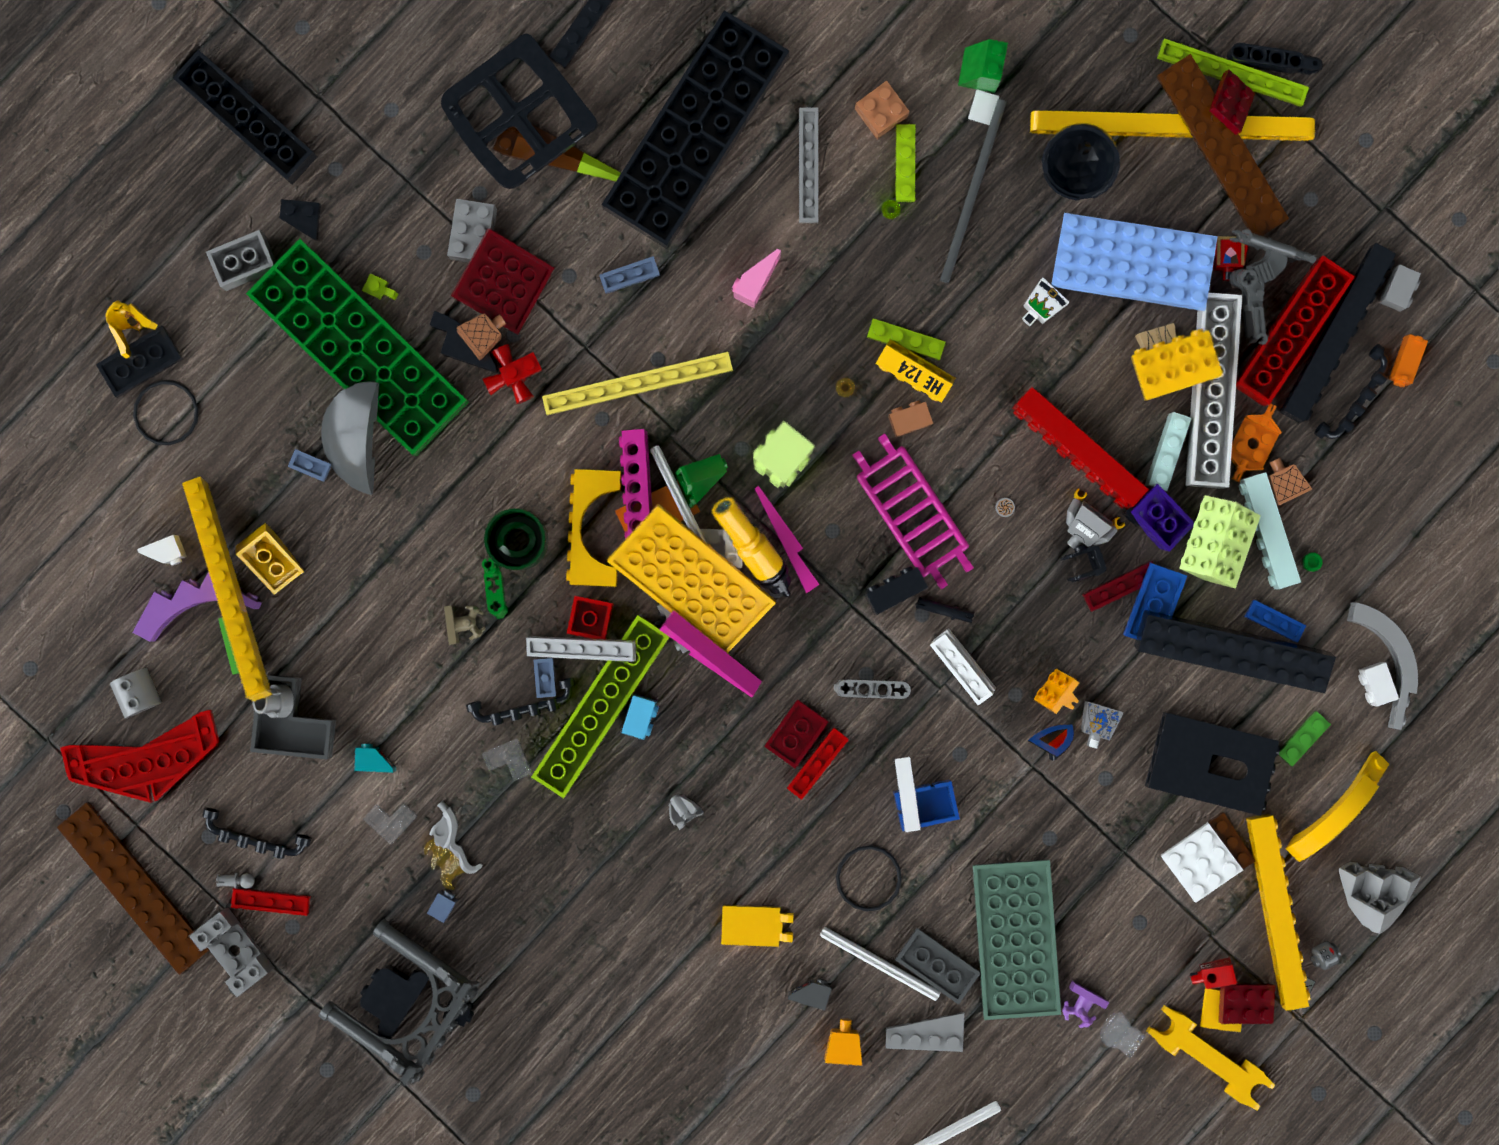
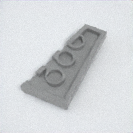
[885,1012,964,1052]

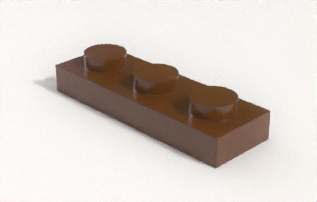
[1206,812,1255,869]

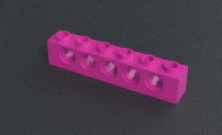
[619,429,652,539]

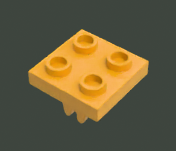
[1034,669,1079,714]

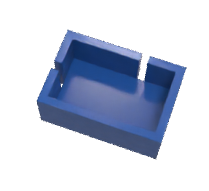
[893,779,960,831]

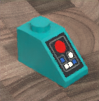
[354,743,397,773]

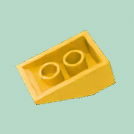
[235,523,304,595]

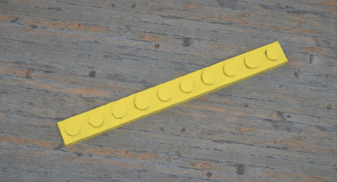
[542,352,733,415]

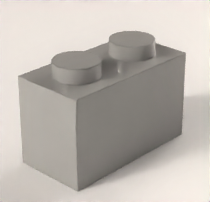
[1379,265,1421,311]

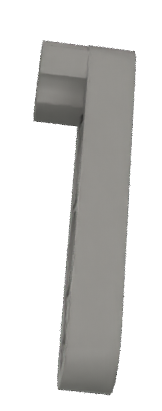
[834,679,911,699]

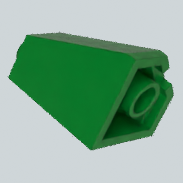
[675,454,728,508]

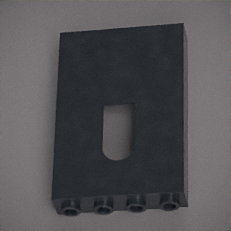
[1145,712,1280,816]

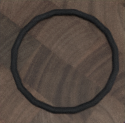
[133,380,199,446]
[836,845,902,911]

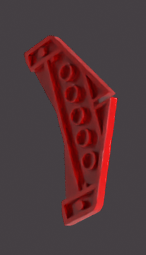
[60,710,219,803]

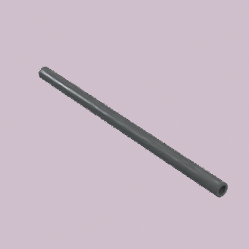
[940,99,1007,283]

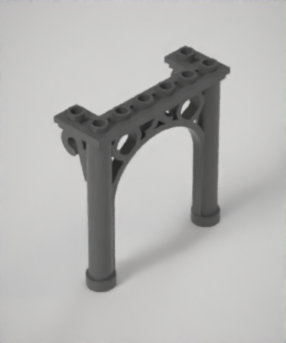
[319,919,480,1086]

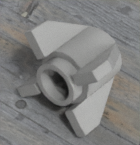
[669,794,704,830]

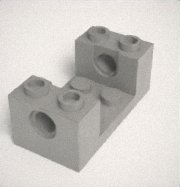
[189,907,275,997]

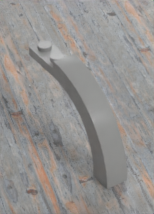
[1347,602,1418,730]

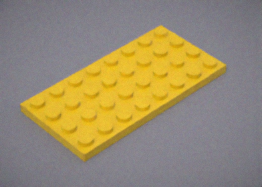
[607,504,776,653]

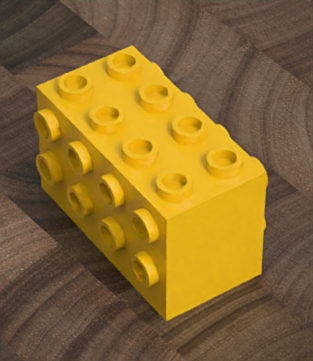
[1131,329,1223,401]

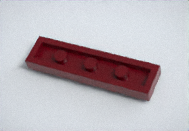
[1082,560,1154,612]

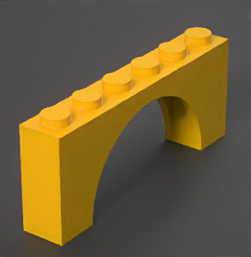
[566,469,622,587]

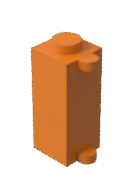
[1388,334,1428,387]

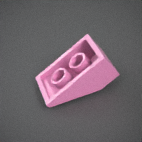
[732,249,781,308]

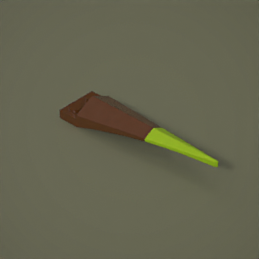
[493,124,621,182]

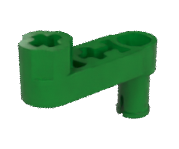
[482,558,508,619]

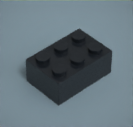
[864,566,929,615]

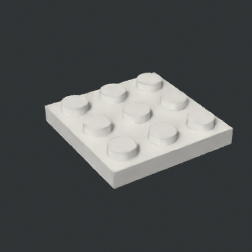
[1161,822,1243,903]

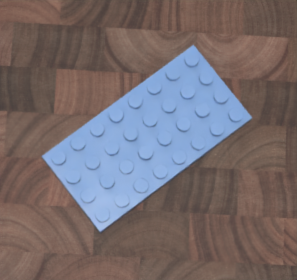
[1051,213,1218,311]

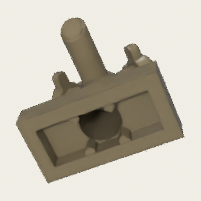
[444,605,486,645]

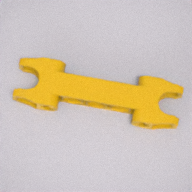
[1146,1005,1275,1111]

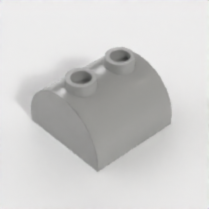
[110,668,162,719]

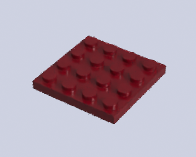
[451,229,554,335]

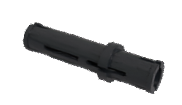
[916,597,975,624]

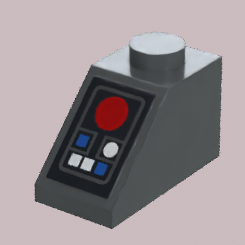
[788,978,832,1011]

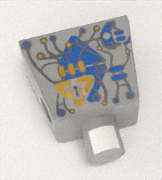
[1081,701,1123,749]

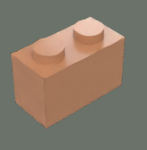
[888,400,933,438]

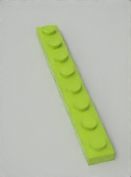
[1157,38,1309,107]

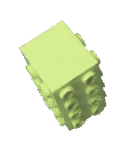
[753,422,815,488]
[1179,496,1261,589]

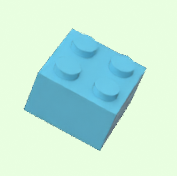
[622,694,659,740]

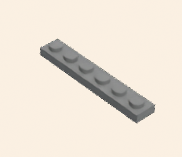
[799,108,818,223]
[526,636,636,662]

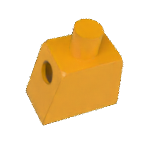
[824,1018,862,1066]

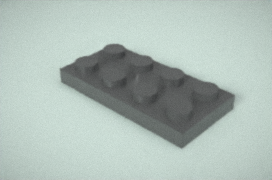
[895,928,980,1005]

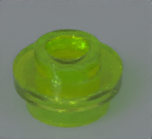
[881,200,901,219]

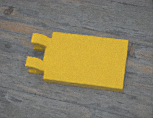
[721,905,794,947]

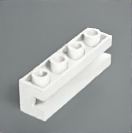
[930,628,996,705]

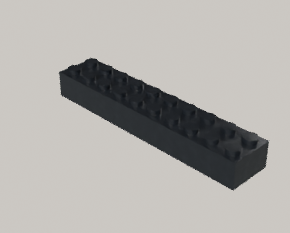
[1134,610,1336,694]

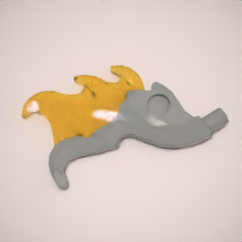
[424,801,483,890]

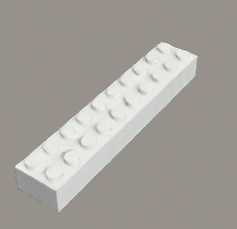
[1185,293,1242,489]

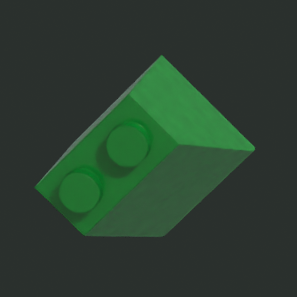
[958,39,1008,93]

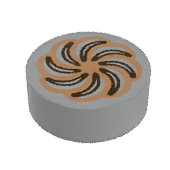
[995,498,1015,517]

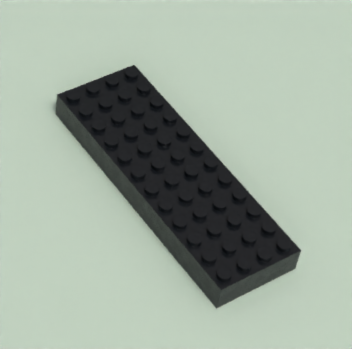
[601,10,789,250]

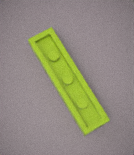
[896,124,915,202]
[867,319,946,361]

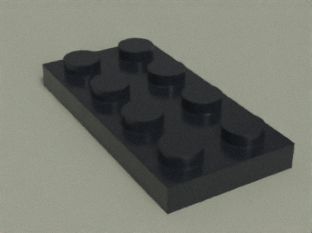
[96,325,183,398]

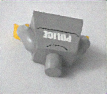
[1066,489,1125,549]

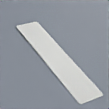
[895,757,920,832]

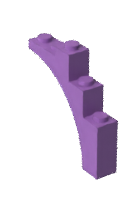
[133,572,262,642]

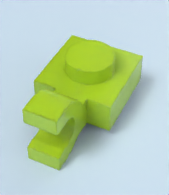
[362,274,399,301]

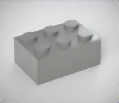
[447,199,497,262]
[206,230,276,291]

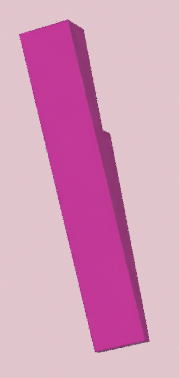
[755,486,819,593]
[660,610,762,698]

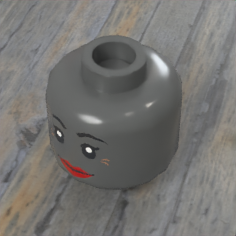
[1310,941,1341,970]

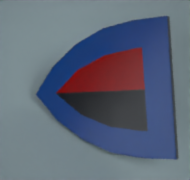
[1028,725,1074,761]

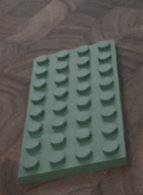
[972,859,1061,1020]

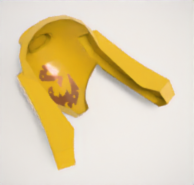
[106,300,158,358]

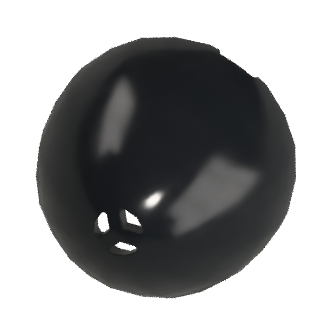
[1042,123,1120,201]

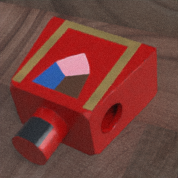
[1213,236,1248,281]

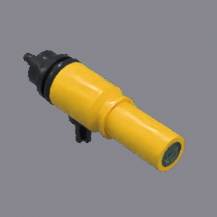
[712,498,791,597]

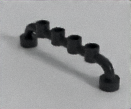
[1314,344,1389,439]
[466,677,575,726]
[202,807,312,859]

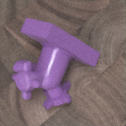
[1062,980,1109,1028]

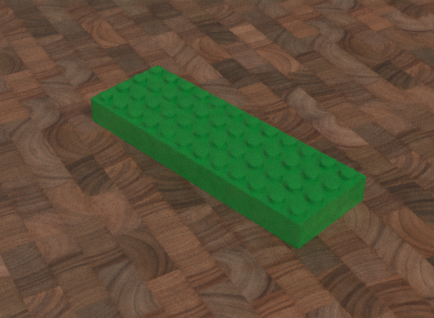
[246,239,469,456]

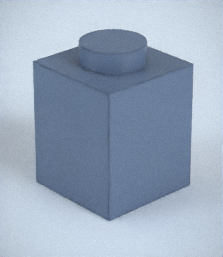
[427,890,457,923]

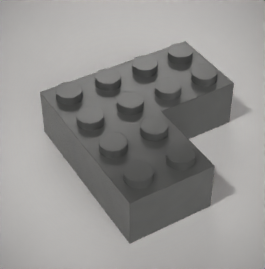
[250,674,336,759]

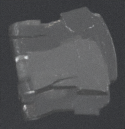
[1100,1012,1146,1059]

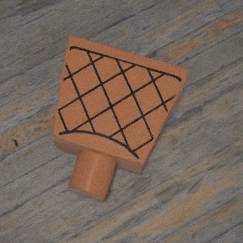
[457,314,506,360]
[1268,458,1312,506]

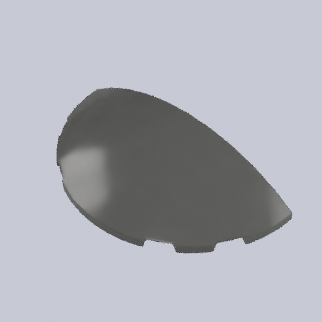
[321,381,379,495]

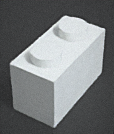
[1358,662,1399,707]

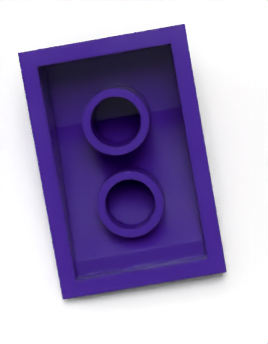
[1131,484,1194,552]

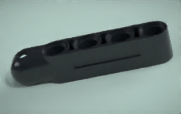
[1226,43,1323,75]

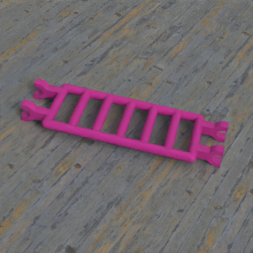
[852,434,974,589]

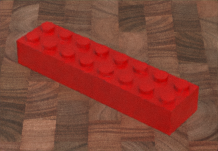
[1236,255,1355,407]
[1012,387,1149,509]

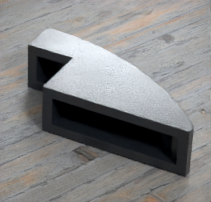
[430,310,498,373]

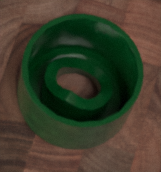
[484,508,549,571]

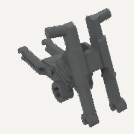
[1230,230,1316,345]

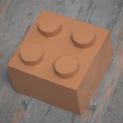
[855,81,909,139]

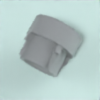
[253,685,294,718]

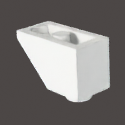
[137,535,187,566]

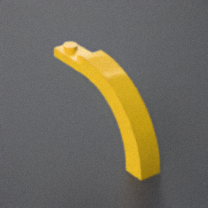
[1285,751,1389,862]

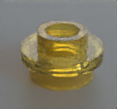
[836,378,855,397]

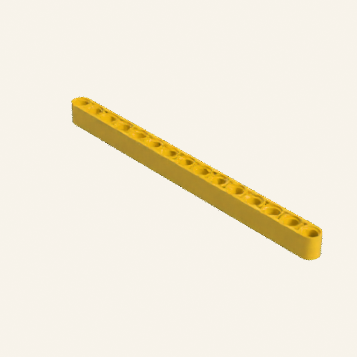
[1030,110,1315,141]

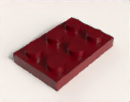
[1209,69,1255,135]
[764,699,828,769]
[1218,984,1276,1024]

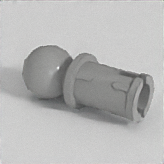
[216,873,255,889]

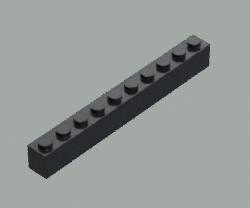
[1279,243,1396,423]

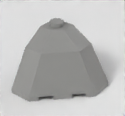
[1339,862,1421,934]

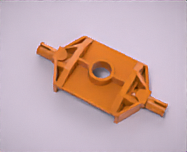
[1231,404,1282,482]

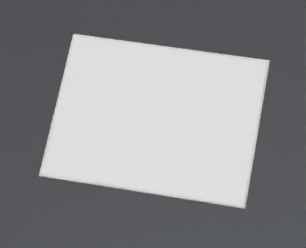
[968,90,999,125]

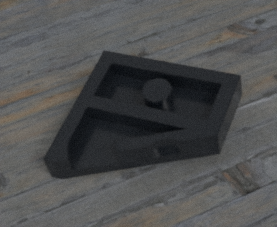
[279,199,321,241]

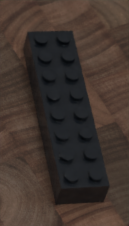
[173,50,317,185]

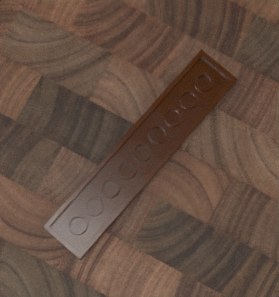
[1156,54,1289,236]
[57,802,209,975]

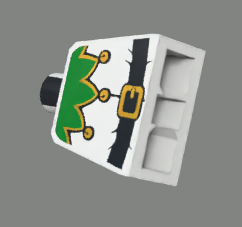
[1022,278,1069,326]

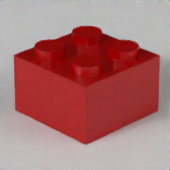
[567,596,614,639]

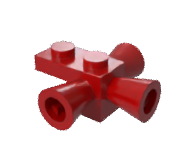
[482,344,542,404]

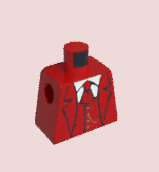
[1190,957,1237,989]

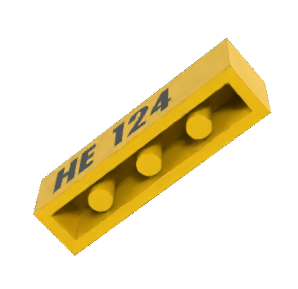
[875,339,956,403]

